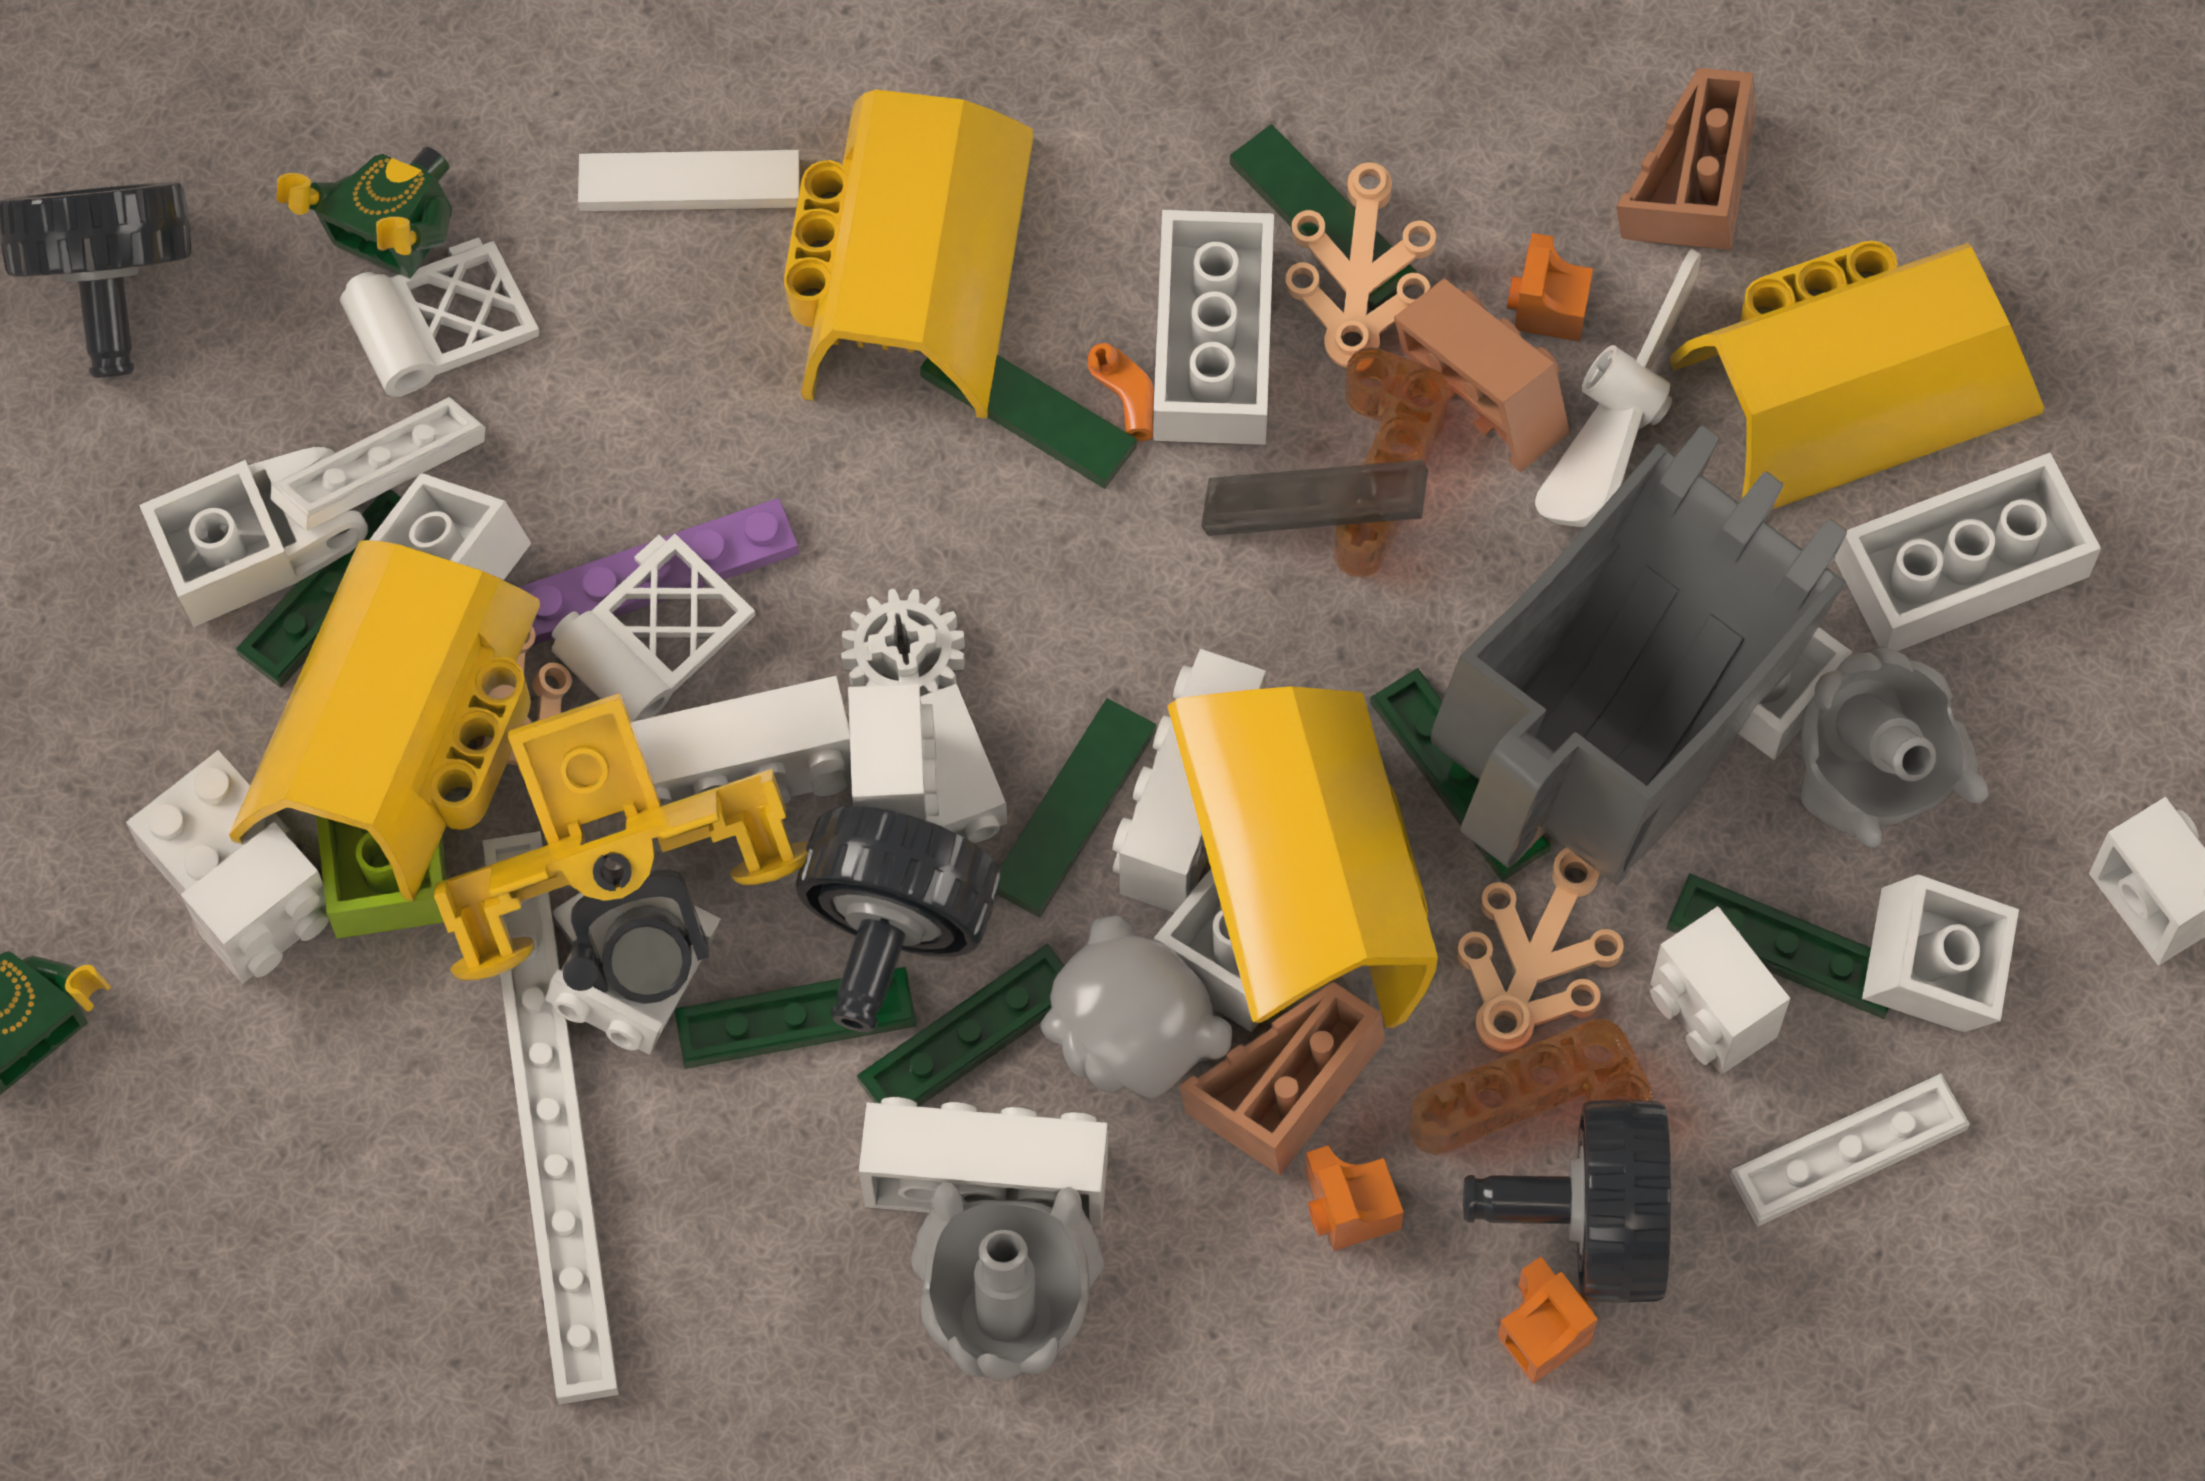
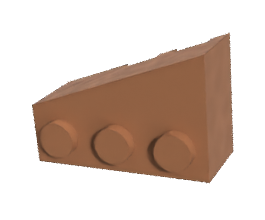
[1616,68,1757,250]
[1394,278,1570,472]
[1179,982,1385,1176]

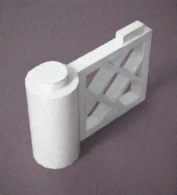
[340,237,539,397]
[551,534,755,722]

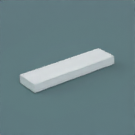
[578,150,800,212]
[271,397,485,531]
[1729,1074,1970,1227]

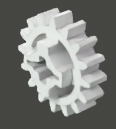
[841,589,965,697]

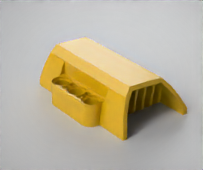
[784,89,1034,419]
[1669,240,2044,510]
[229,540,540,902]
[1167,686,1438,1028]

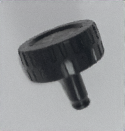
[0,182,191,378]
[796,806,1001,1032]
[1463,1099,1671,1303]

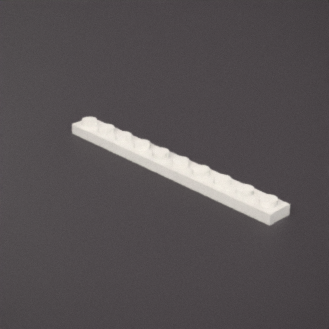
[482,831,619,1405]

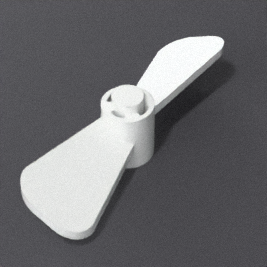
[1535,248,1701,527]

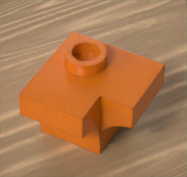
[1506,233,1593,342]
[1304,1145,1404,1251]
[1497,1256,1598,1384]

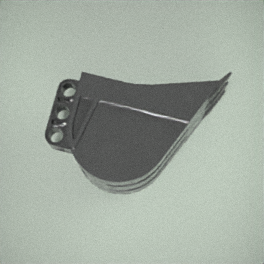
[1431,425,1847,885]

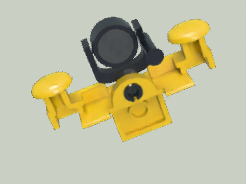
[434,693,808,1004]

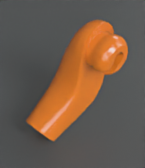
[1087,342,1155,441]

